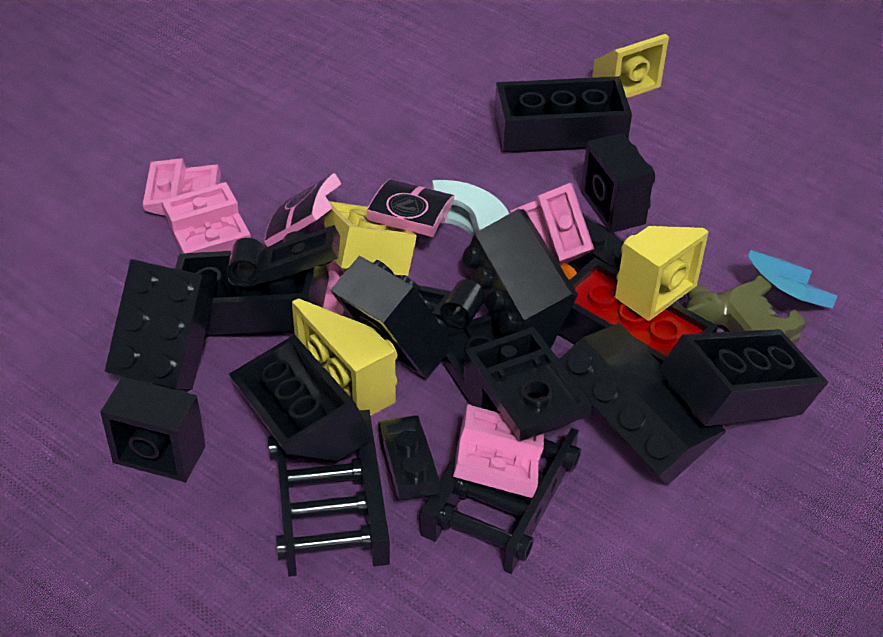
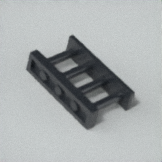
[421,399,582,574]
[268,409,390,577]

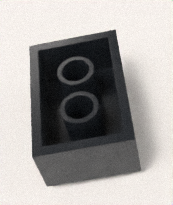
[330,255,454,379]
[104,259,218,389]

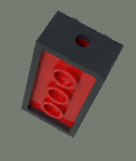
[559,258,718,364]

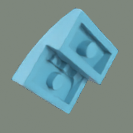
[748,250,838,309]

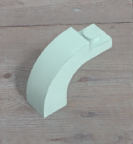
[432,180,509,237]

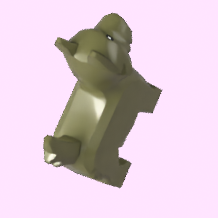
[685,274,806,344]

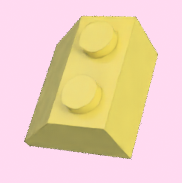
[592,34,669,98]
[615,226,709,321]

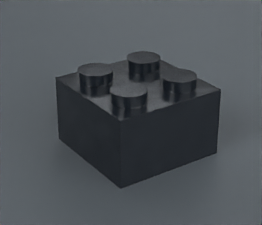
[581,133,655,232]
[100,376,206,483]

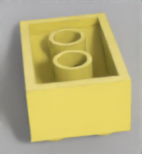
[323,201,417,276]
[292,298,397,416]

